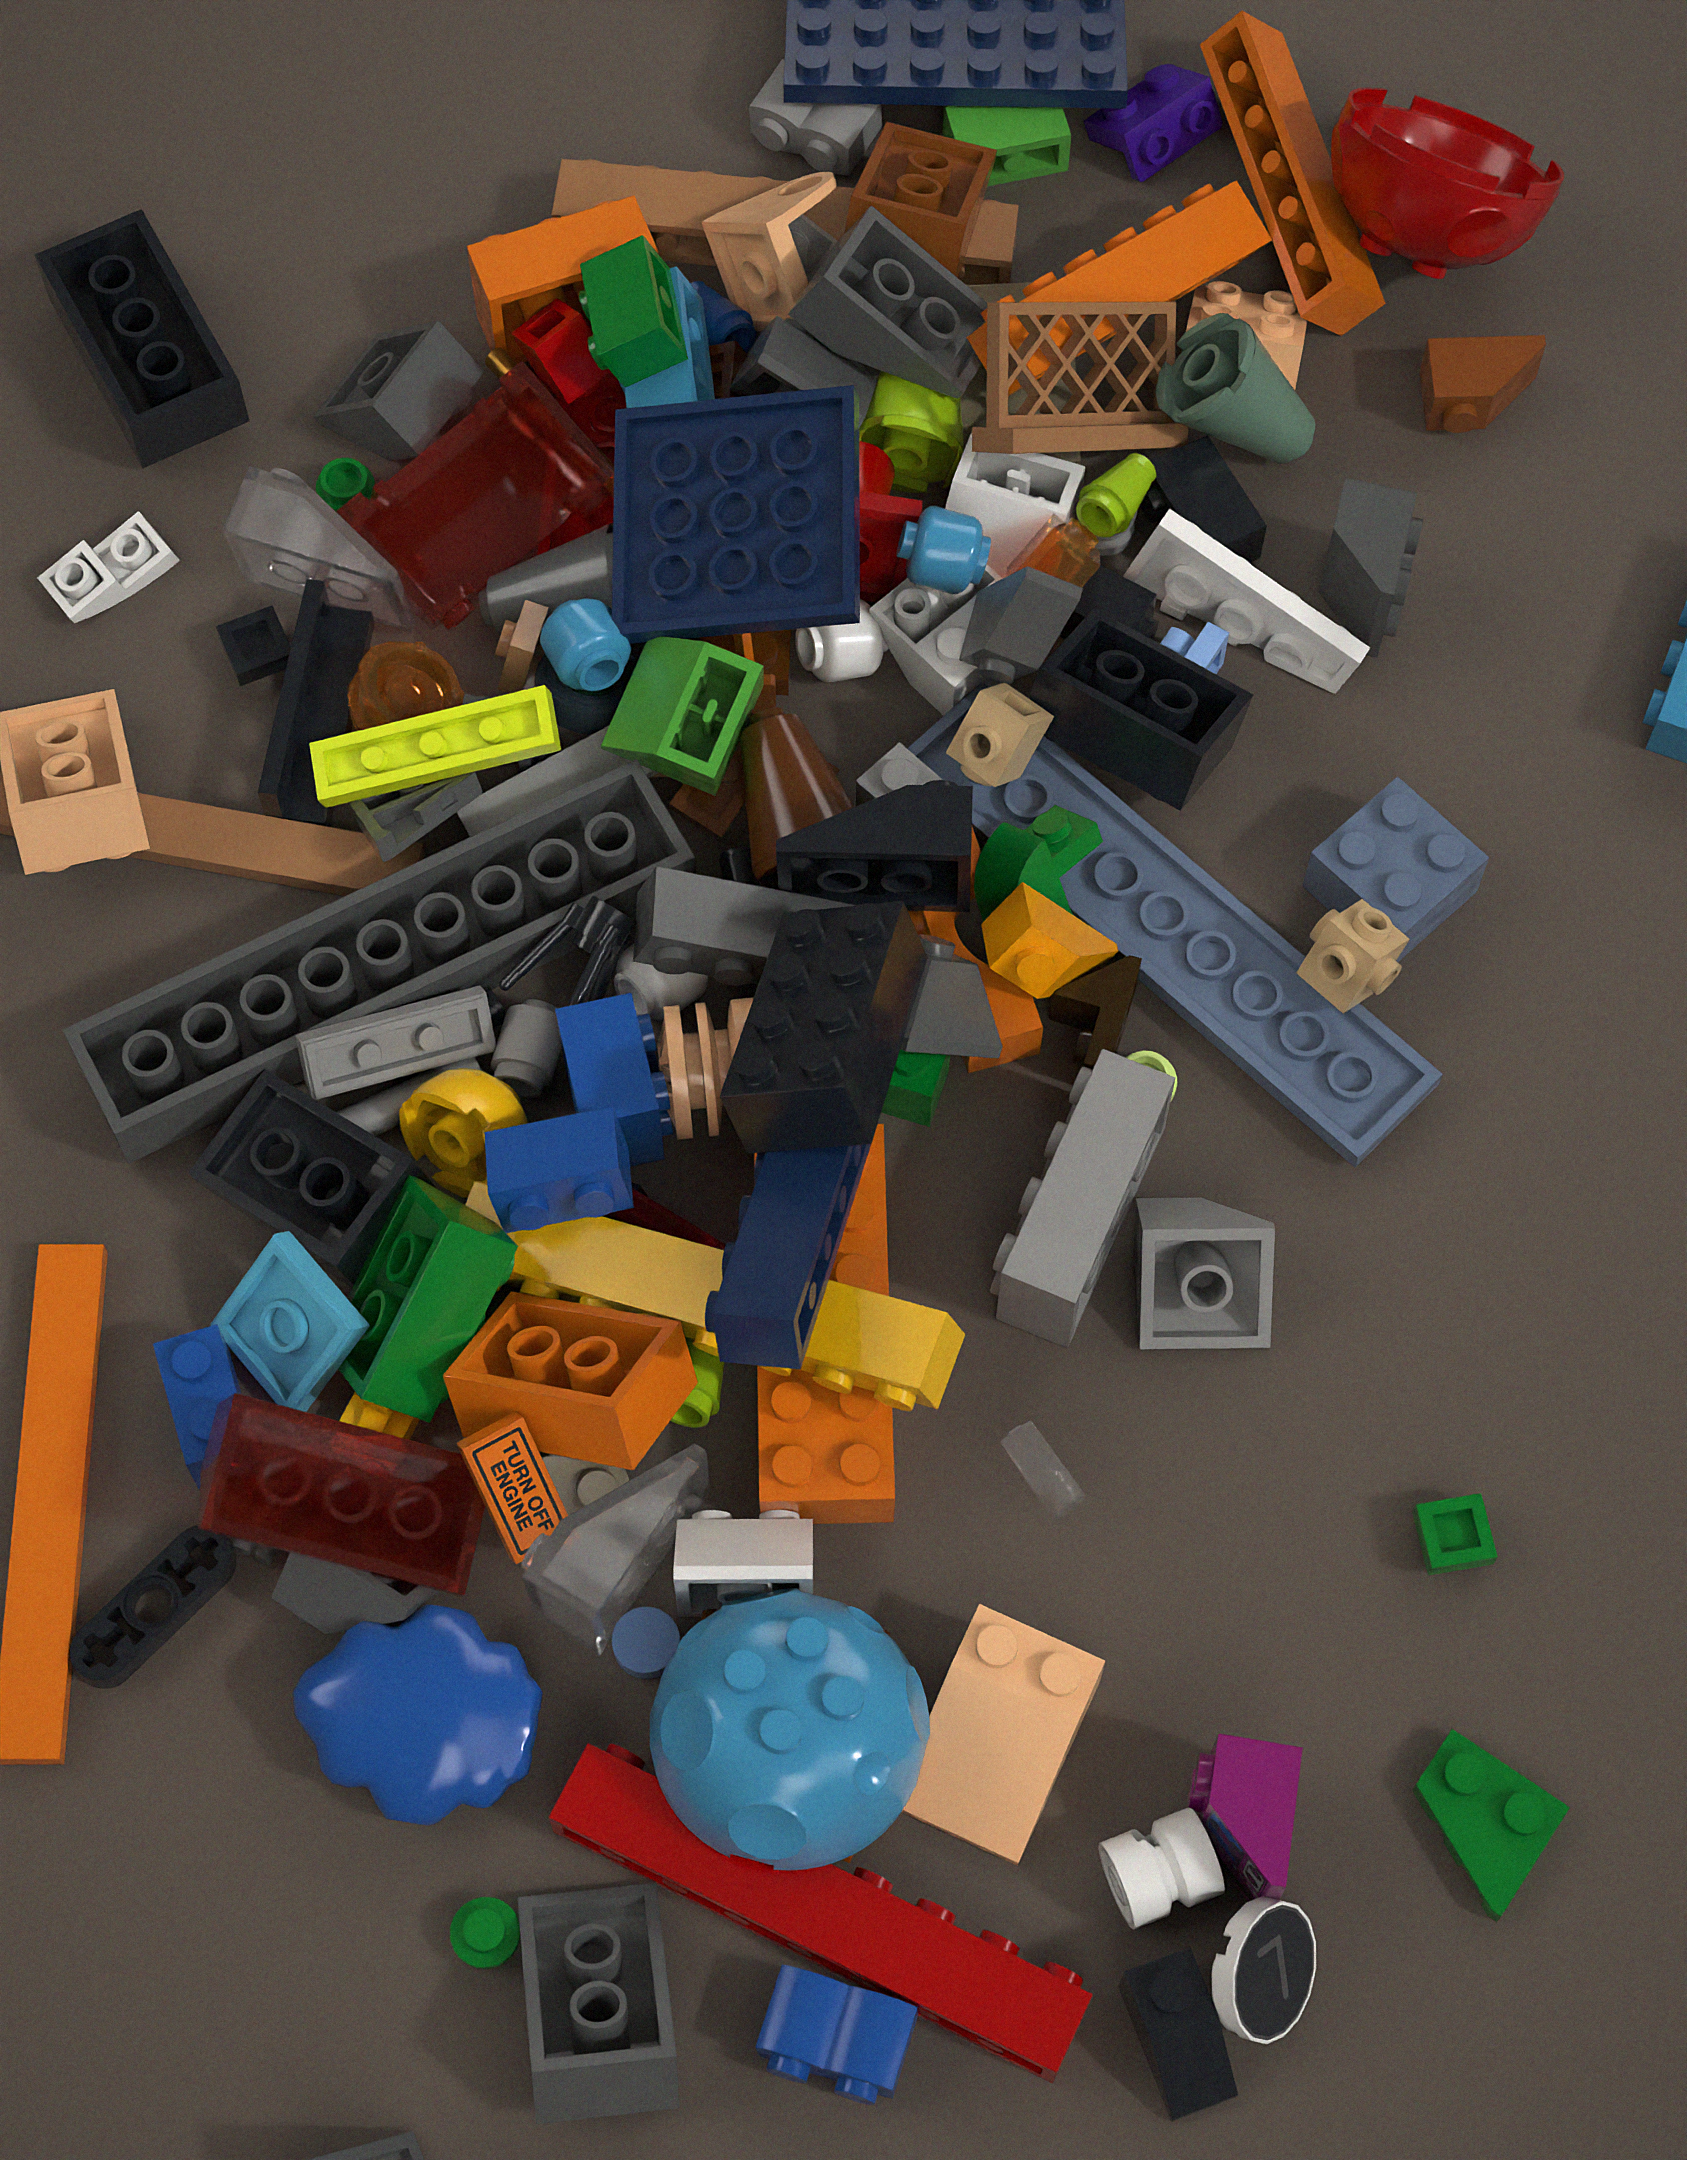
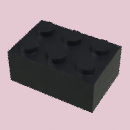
[1029,608,1253,811]

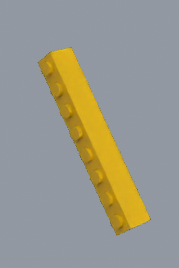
[465,1181,965,1411]

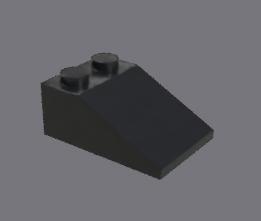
[776,780,973,912]
[188,1069,436,1287]

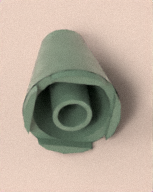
[1155,313,1315,464]

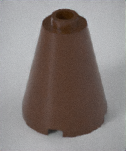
[740,707,855,888]

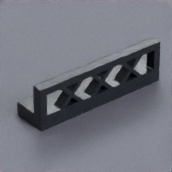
[258,579,375,827]

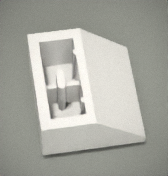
[945,433,1085,578]
[869,564,1003,716]

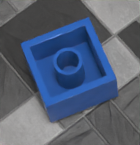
[555,993,673,1167]

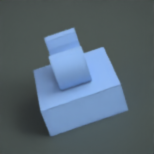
[1160,622,1229,674]

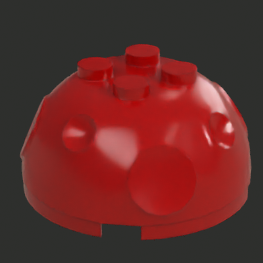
[1331,87,1565,279]

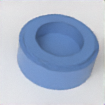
[612,1607,680,1679]

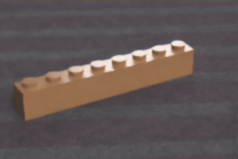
[551,159,1019,285]

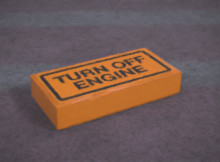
[456,1411,576,1564]

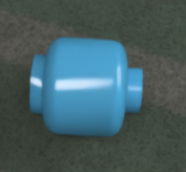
[896,506,991,594]
[540,598,631,691]

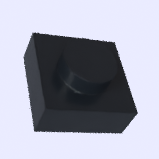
[216,605,291,687]

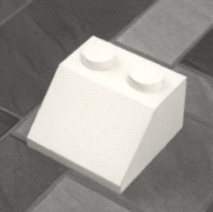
[673,1510,813,1617]

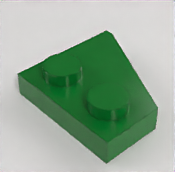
[1412,1729,1570,1922]

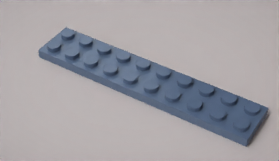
[907,682,1443,1167]

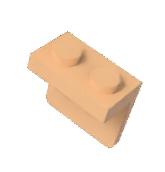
[1186,281,1307,390]

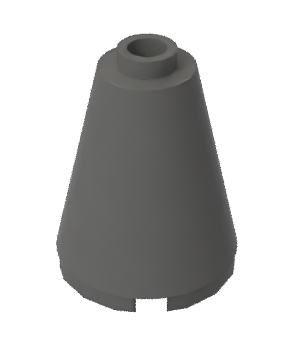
[479,523,613,636]

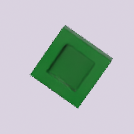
[1412,1493,1498,1576]

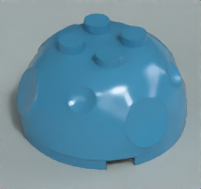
[650,1588,930,1870]

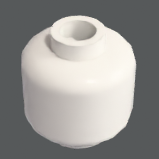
[795,599,888,682]
[614,944,708,1021]

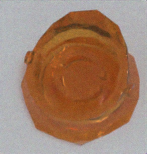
[347,641,465,731]

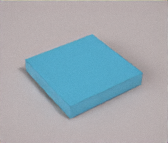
[210,1231,370,1419]

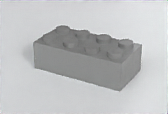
[990,1049,1175,1349]

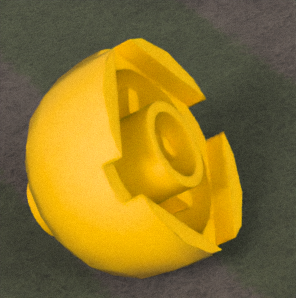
[399,1068,528,1198]

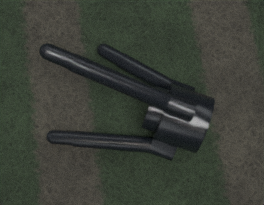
[499,895,637,1007]

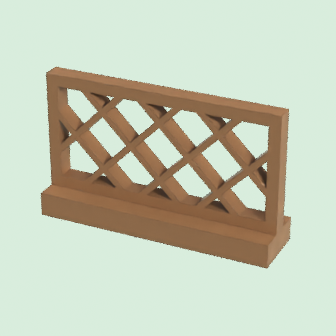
[972,302,1188,454]

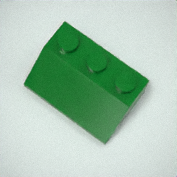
[338,1175,518,1423]

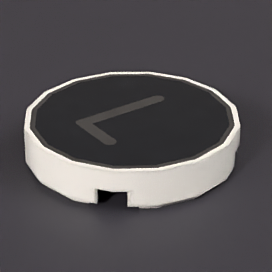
[1212,1896,1316,2044]

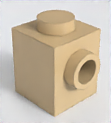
[946,683,1054,787]

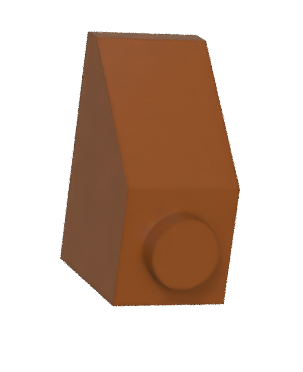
[1419,335,1546,433]

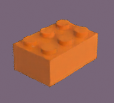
[467,195,658,364]
[443,1291,698,1470]

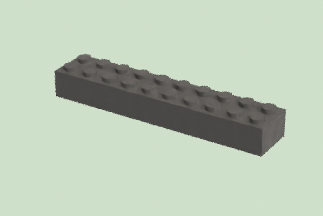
[62,759,696,1164]

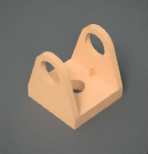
[701,172,837,331]

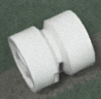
[1098,1807,1225,1930]

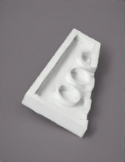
[1123,509,1370,694]

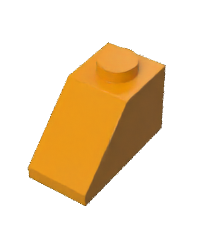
[981,882,1118,999]

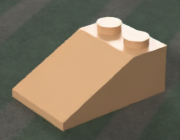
[0,689,150,875]
[902,1604,1105,1866]

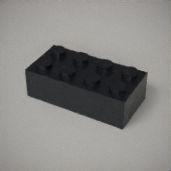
[34,209,250,469]
[720,901,928,1154]

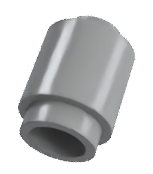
[491,999,561,1099]

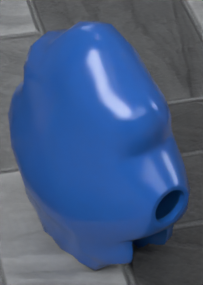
[292,1604,543,1826]

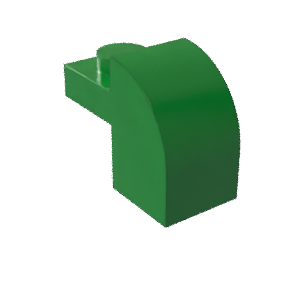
[974,805,1103,921]

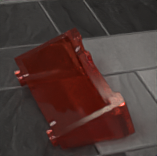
[334,361,614,631]

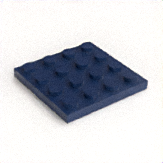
[612,385,860,644]

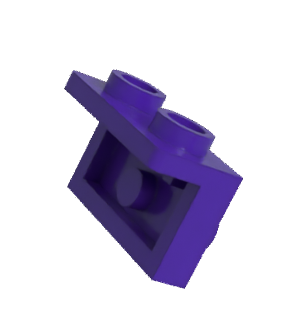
[1083,63,1223,182]

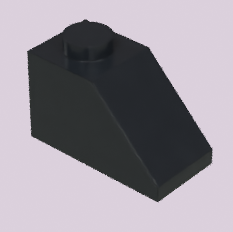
[1118,1947,1238,2122]

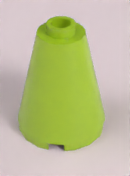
[859,371,964,493]

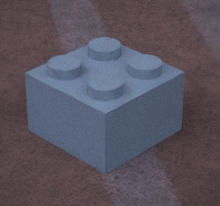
[1302,776,1489,962]

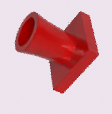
[859,441,922,602]

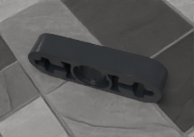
[70,1525,236,1689]

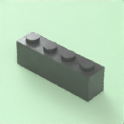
[633,866,857,986]

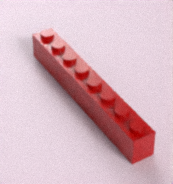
[548,1743,1093,2084]

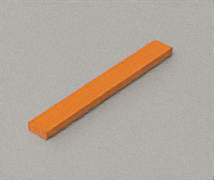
[0,1244,108,1765]

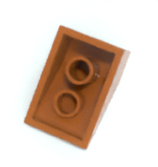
[844,122,997,278]

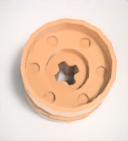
[657,997,754,1140]

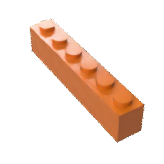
[1200,11,1386,336]
[966,180,1272,397]

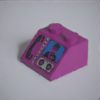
[1187,1733,1303,1902]

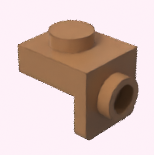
[495,600,549,693]

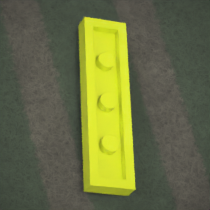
[309,685,561,808]

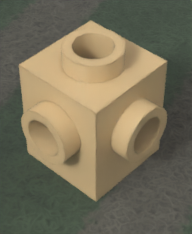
[1296,899,1410,1014]

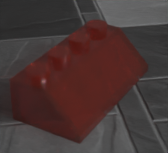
[198,1393,485,1596]

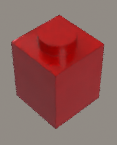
[511,298,611,405]

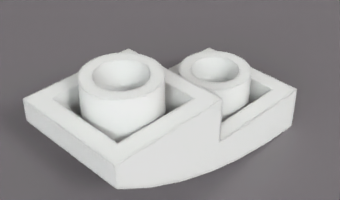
[38,511,180,623]

